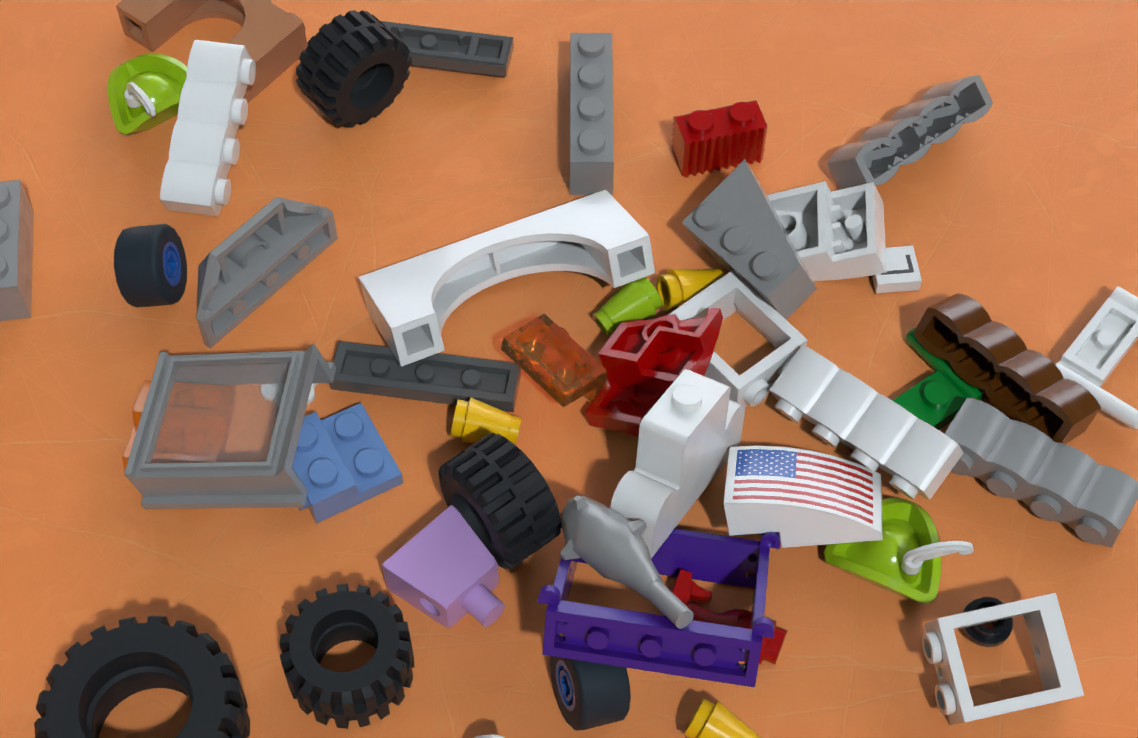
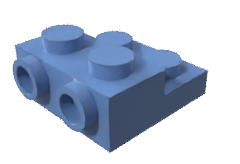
[272,403,403,524]

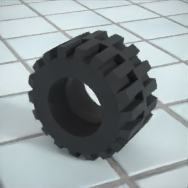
[296,10,412,127]
[438,433,562,570]
[279,584,415,729]

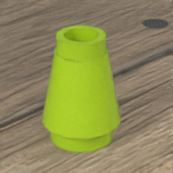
[593,277,663,337]

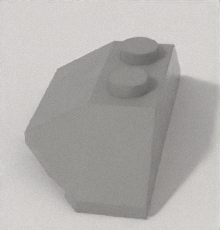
[196,197,338,349]

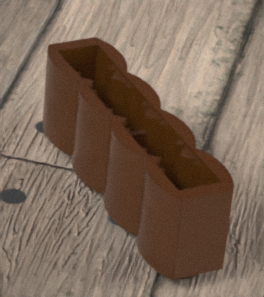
[914,293,1101,444]

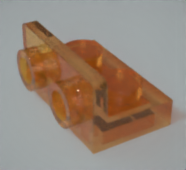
[501,313,607,408]

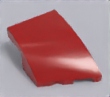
[585,308,723,437]

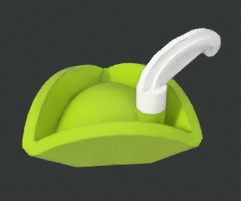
[108,53,187,135]
[824,498,974,604]

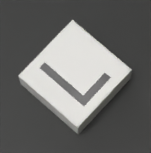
[871,245,922,294]

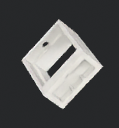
[668,270,808,407]
[922,593,1084,725]

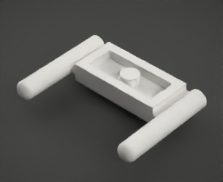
[1056,286,1138,430]

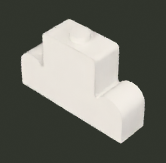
[610,369,745,558]

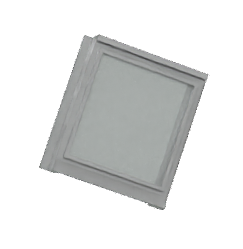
[124,343,336,509]

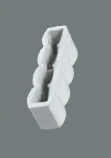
[160,40,256,217]
[770,344,963,500]

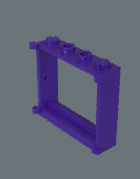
[538,529,781,688]

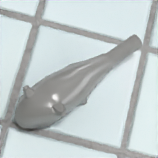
[560,495,694,629]

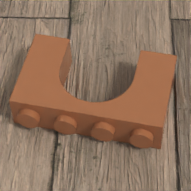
[116,0,308,103]

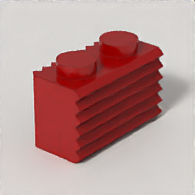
[671,100,767,178]

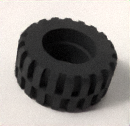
[34,615,250,738]

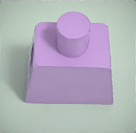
[382,505,505,628]

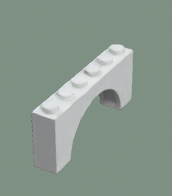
[359,189,655,367]

